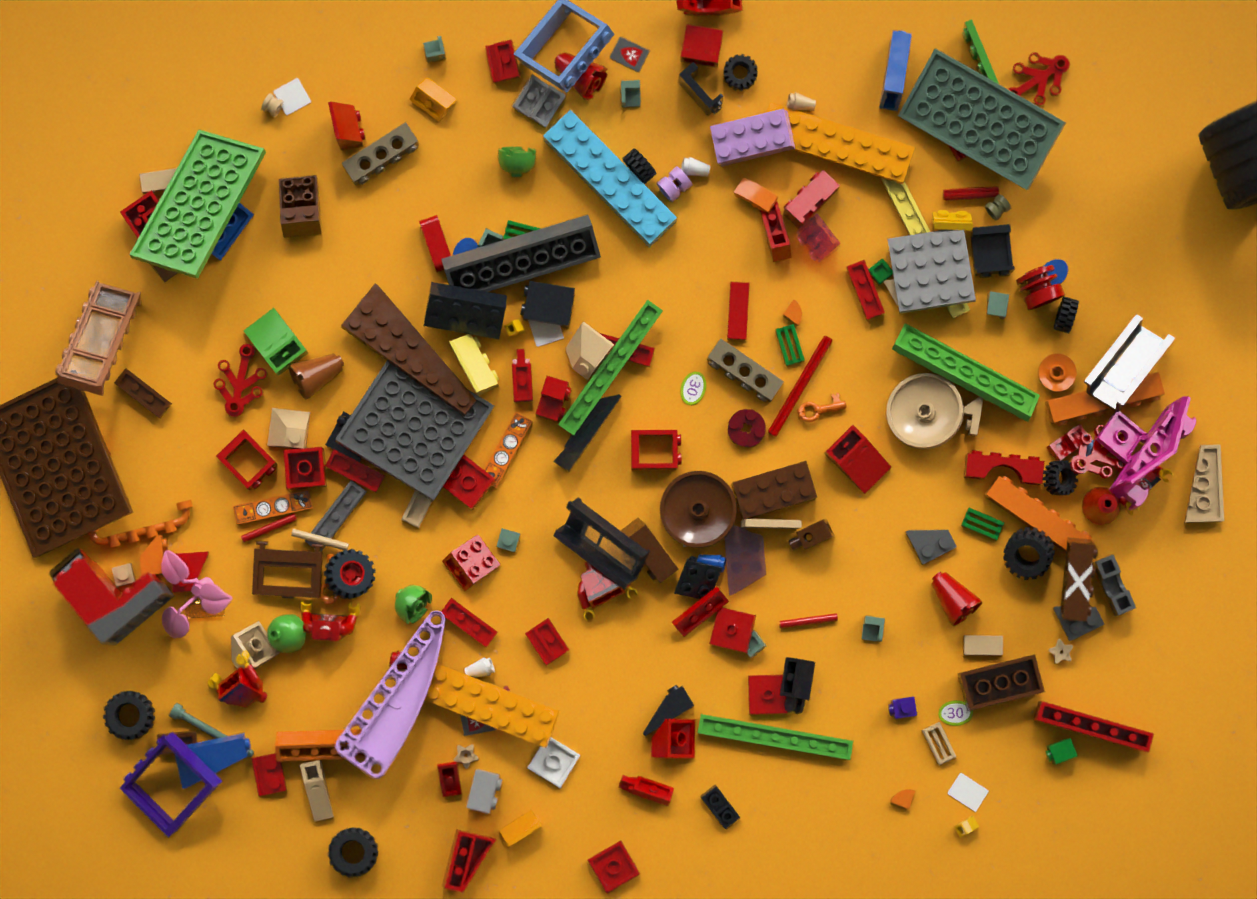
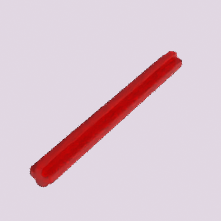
[768,336,832,437]

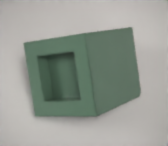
[423,36,446,63]
[621,80,641,107]
[478,229,503,248]
[987,291,1009,319]
[861,616,885,642]

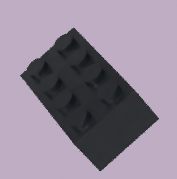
[423,282,507,339]

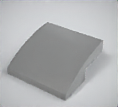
[512,75,566,127]

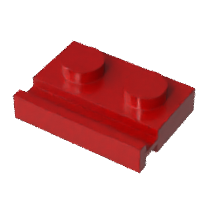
[485,39,520,84]
[525,618,570,666]
[251,753,287,796]

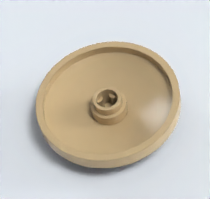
[886,373,964,449]

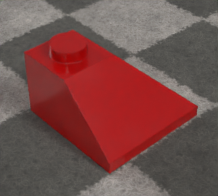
[651,719,695,758]

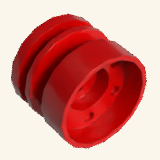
[1016,265,1065,310]

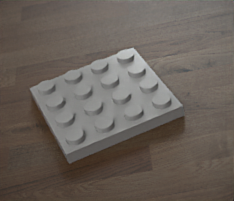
[888,230,976,314]

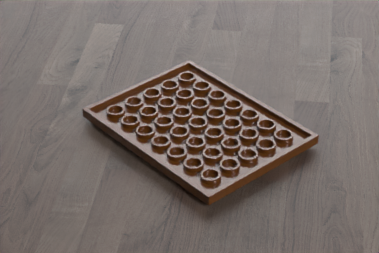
[0,370,134,558]

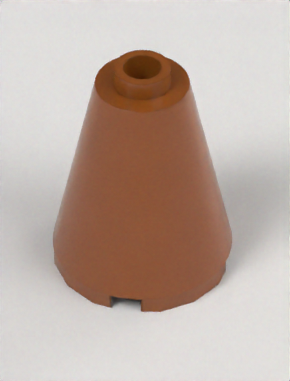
[288,354,344,400]

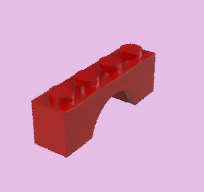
[964,450,1045,485]

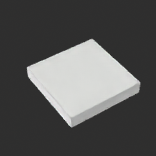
[528,737,580,788]

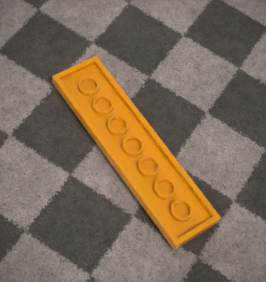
[767,102,915,184]
[425,663,561,748]

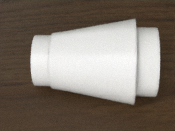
[681,157,710,176]
[465,657,495,678]

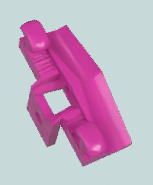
[1095,396,1196,510]

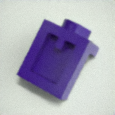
[888,696,917,719]

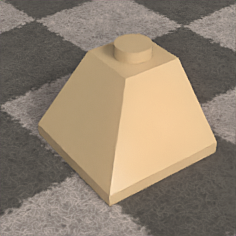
[565,321,614,380]
[267,408,310,449]
[231,621,280,670]

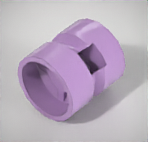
[656,166,692,202]

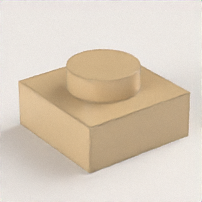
[112,563,136,587]

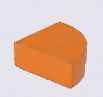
[783,299,802,326]
[890,789,915,809]

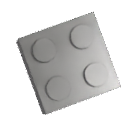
[466,769,503,813]

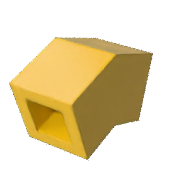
[504,319,525,336]
[954,816,979,837]

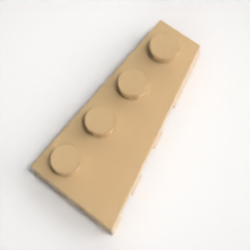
[1184,444,1224,523]

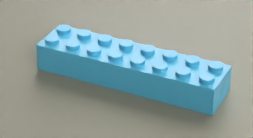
[543,110,677,248]

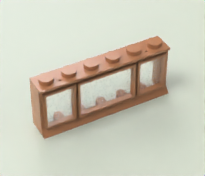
[55,281,141,396]

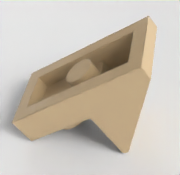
[964,397,983,436]

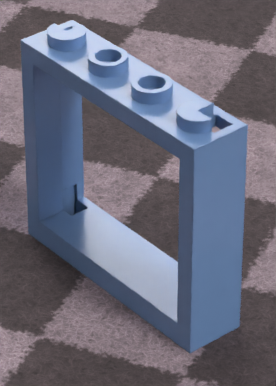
[514,0,615,93]

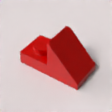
[437,762,462,797]

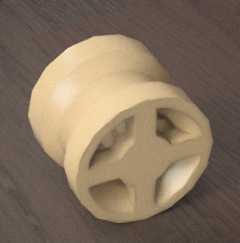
[261,93,284,117]

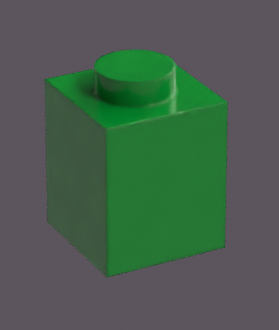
[1045,738,1077,764]

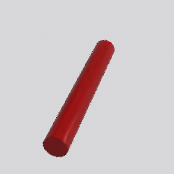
[241,513,297,543]
[779,613,838,629]

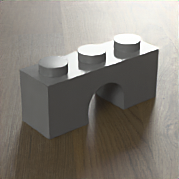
[1093,554,1136,616]

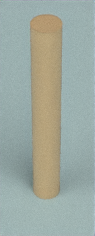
[291,529,349,550]

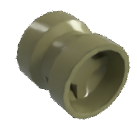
[984,194,1011,221]

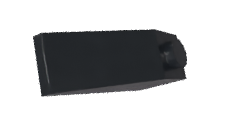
[643,685,695,736]

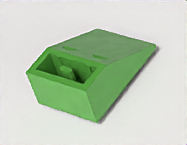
[244,308,309,376]

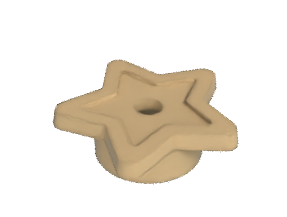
[1048,639,1073,664]
[453,744,479,769]

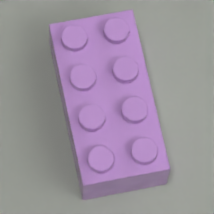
[710,108,795,166]

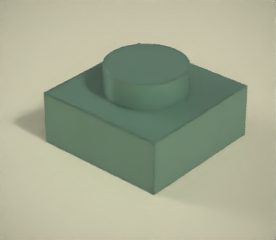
[496,528,520,552]
[747,630,767,658]

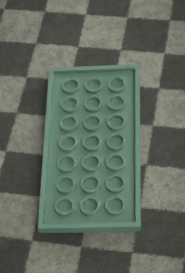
[898,49,1067,190]

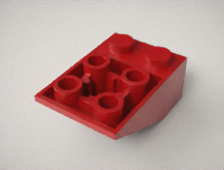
[824,425,892,494]

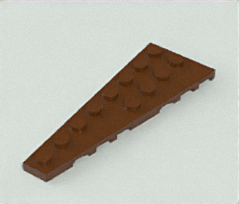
[341,283,476,417]

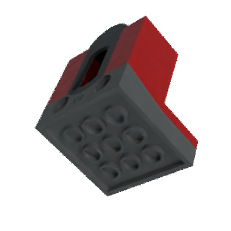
[49,548,175,646]

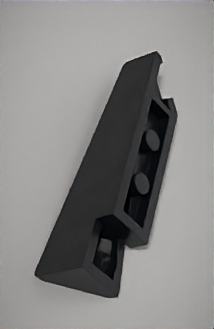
[553,394,622,472]

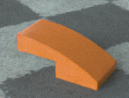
[734,177,778,213]

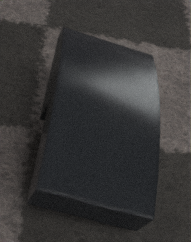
[700,785,740,829]

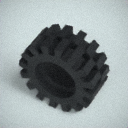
[723,54,758,91]
[622,148,657,184]
[1054,296,1079,334]
[1043,461,1078,495]

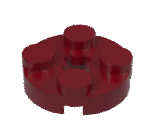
[727,409,766,448]

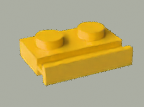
[932,210,973,231]

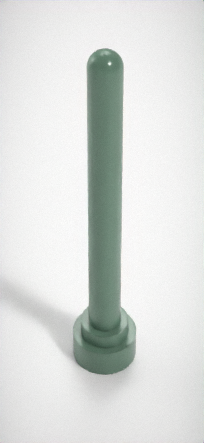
[169,703,254,757]

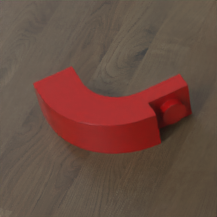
[676,0,743,16]

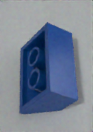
[211,203,254,261]

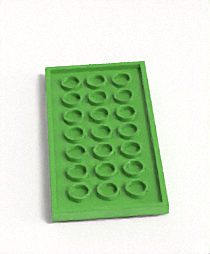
[129,130,266,279]

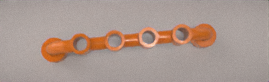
[88,499,193,548]

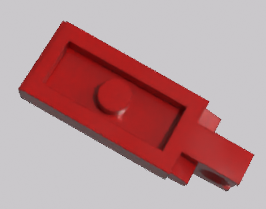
[512,349,533,403]
[619,775,674,806]

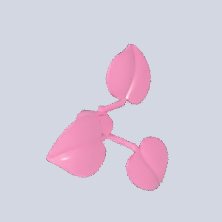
[161,550,232,638]

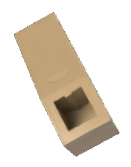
[300,760,334,821]

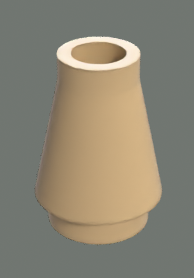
[787,92,816,111]

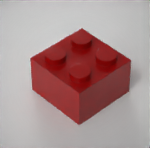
[283,447,327,490]

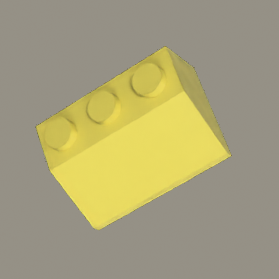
[449,334,500,396]

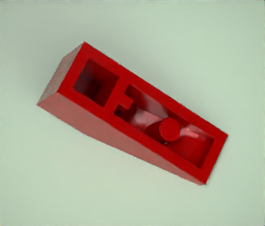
[760,201,792,262]

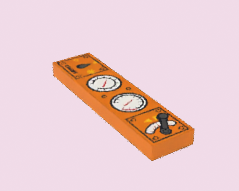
[484,412,533,488]
[233,490,313,525]

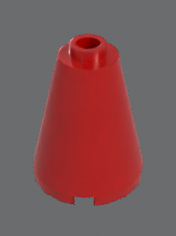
[554,52,608,100]
[1082,487,1121,525]
[931,572,983,626]

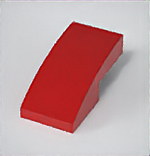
[1047,424,1088,461]

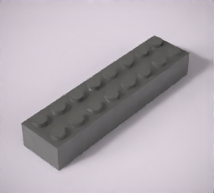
[442,215,601,292]

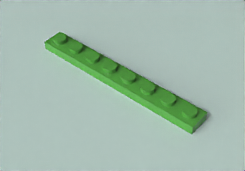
[558,300,663,436]
[697,714,853,760]

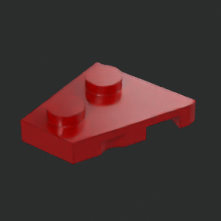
[172,551,209,593]

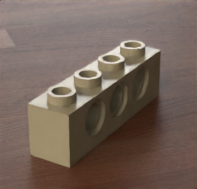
[342,122,419,185]
[707,339,784,402]

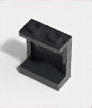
[678,62,724,116]
[970,224,1015,278]
[520,281,575,328]

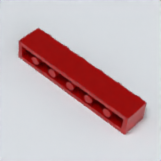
[1033,701,1154,752]

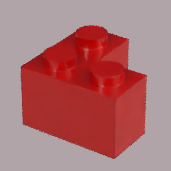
[120,190,159,238]
[535,376,572,423]

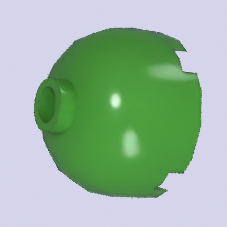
[498,147,536,177]
[394,585,432,624]
[267,614,306,653]

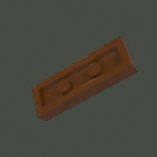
[114,368,172,418]

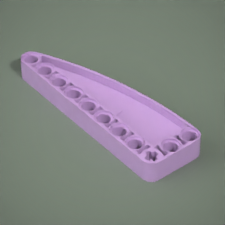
[336,611,445,779]

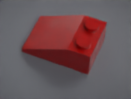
[328,101,366,150]

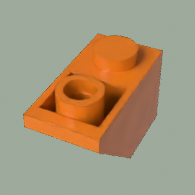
[140,535,168,575]

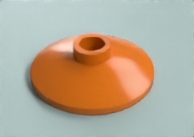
[1038,353,1077,392]

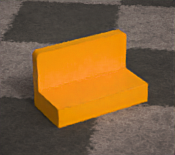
[409,78,457,122]
[499,809,542,847]

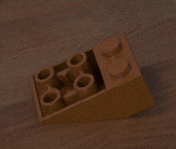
[279,175,322,238]

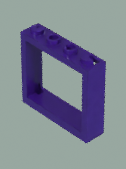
[120,732,222,837]

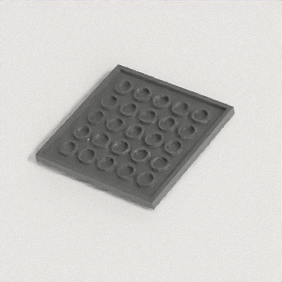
[335,361,494,502]

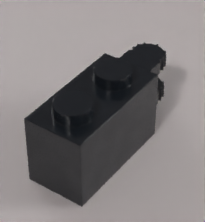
[780,657,815,714]

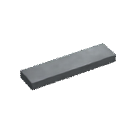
[305,480,367,552]

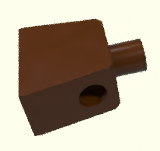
[789,519,835,551]

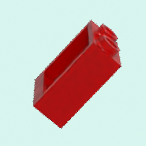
[216,429,277,490]
[631,430,681,470]

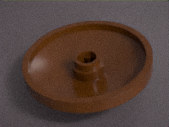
[660,471,737,548]

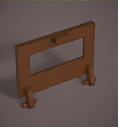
[252,541,324,599]

